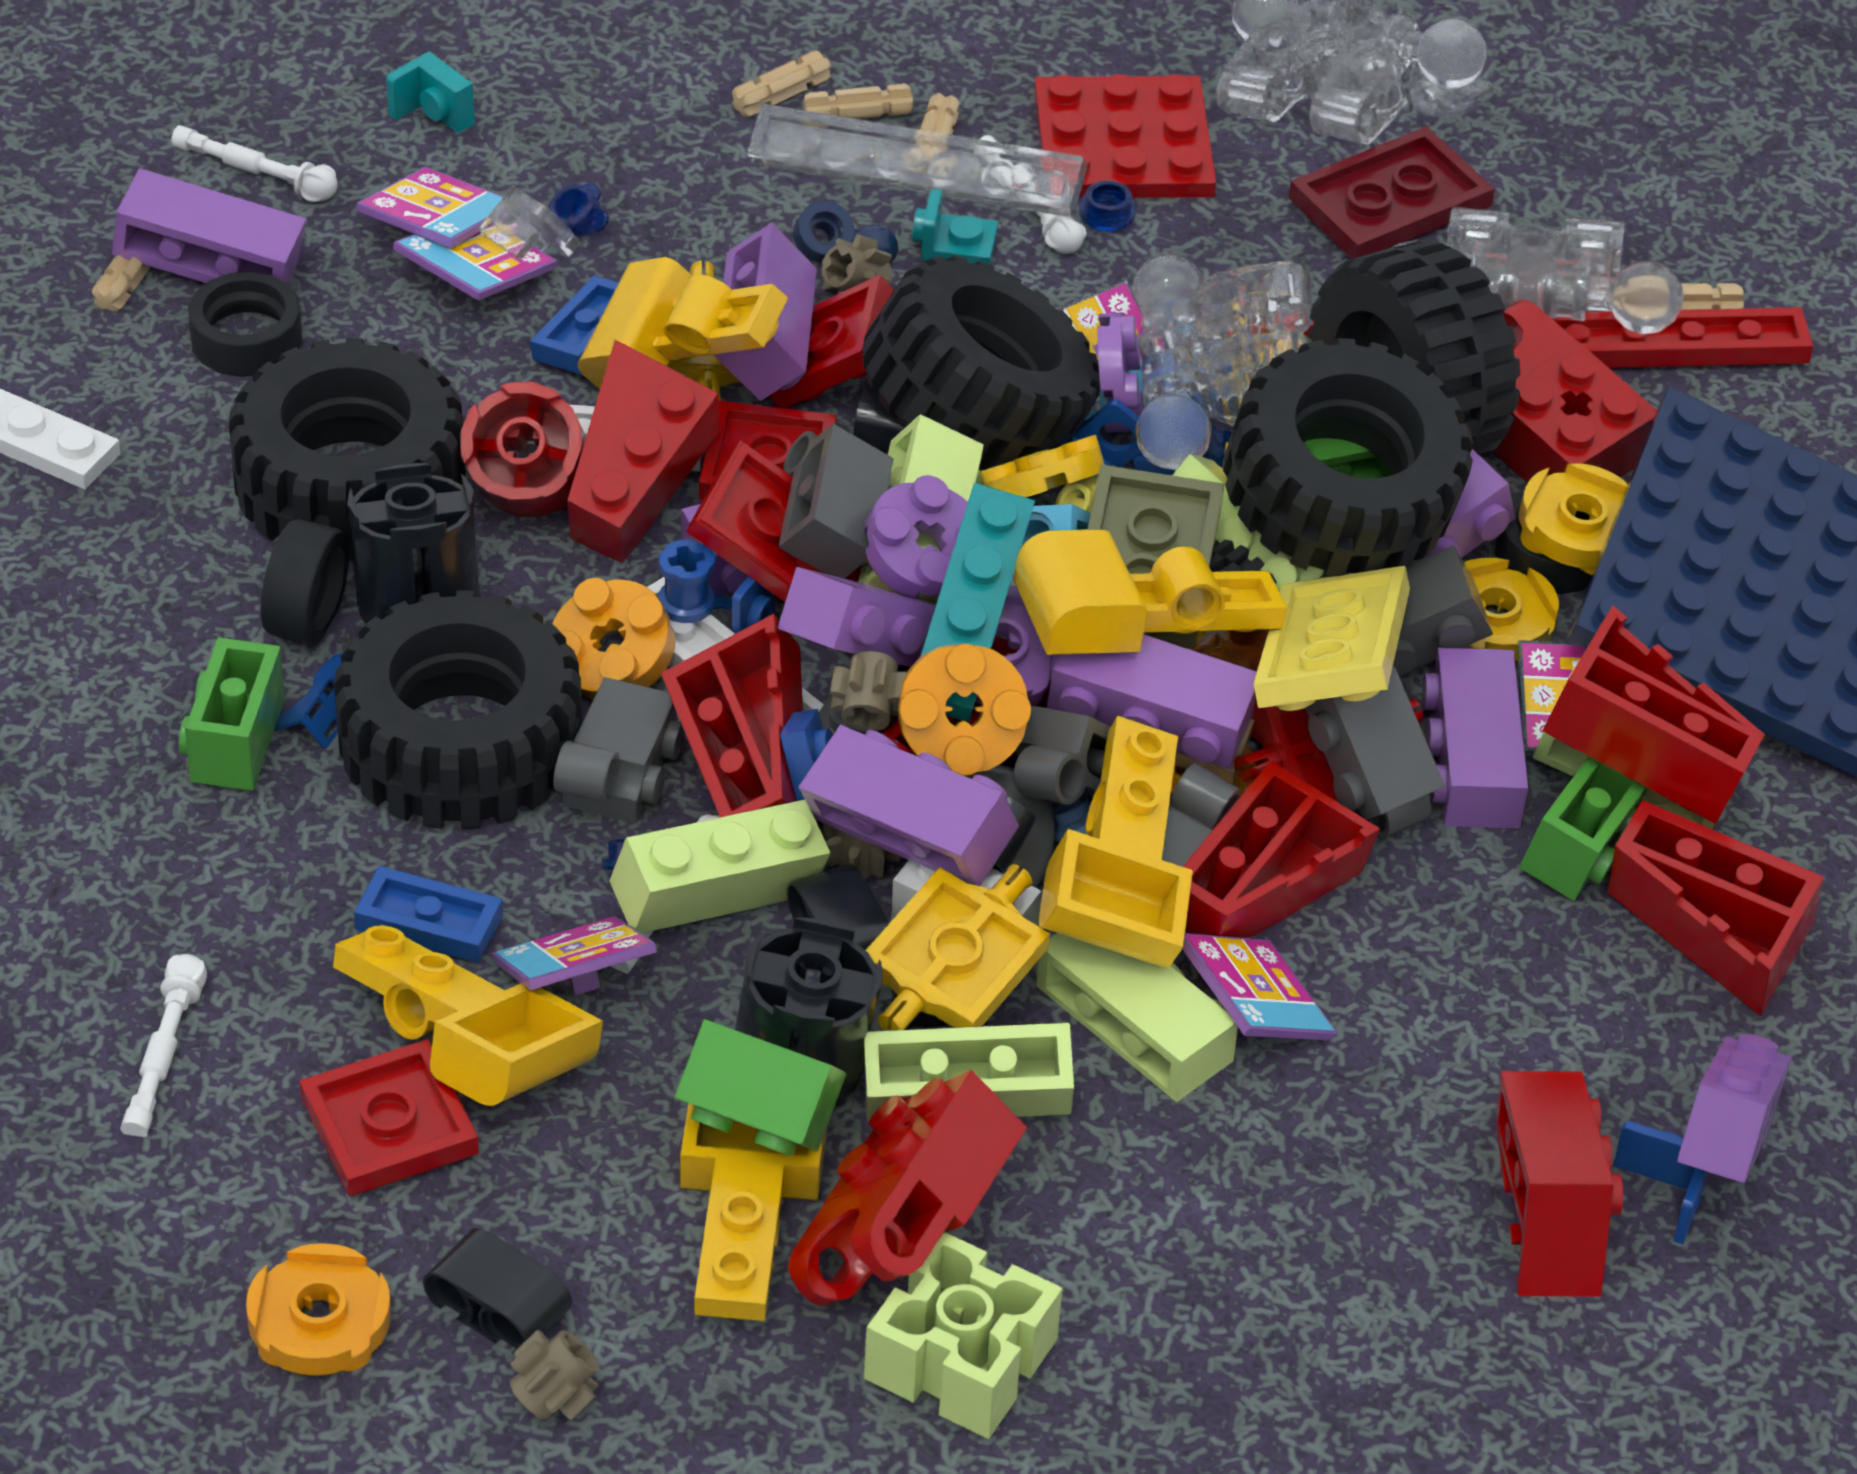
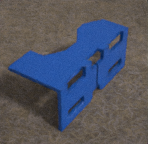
[274,652,343,749]

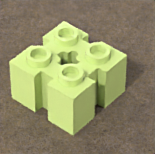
[864,1232,1062,1439]

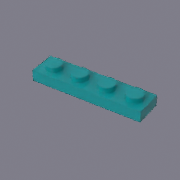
[920,483,1035,722]

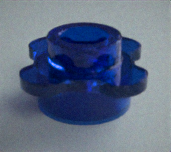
[547,183,610,244]

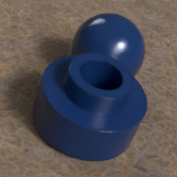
[793,201,898,264]

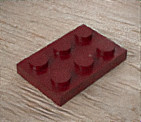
[1289,126,1495,259]

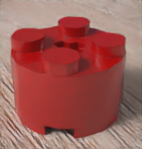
[460,381,586,517]

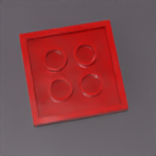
[1034,74,1216,198]

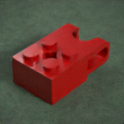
[1493,299,1657,483]
[788,1070,1027,1307]

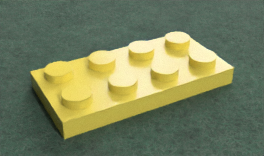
[1253,566,1410,711]

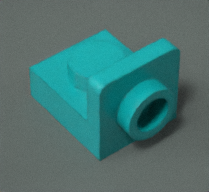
[386,51,475,133]
[912,188,998,265]

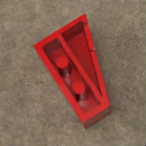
[567,339,719,563]
[1542,605,1765,824]
[661,614,803,817]
[1183,760,1380,938]
[1607,800,1824,1016]
[1496,1071,1623,1297]

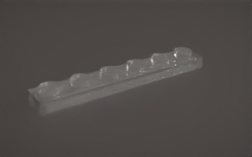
[746,104,1088,218]

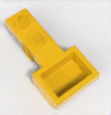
[578,257,788,389]
[1013,530,1287,655]
[1039,716,1193,969]
[333,925,603,1106]
[680,1104,827,1321]

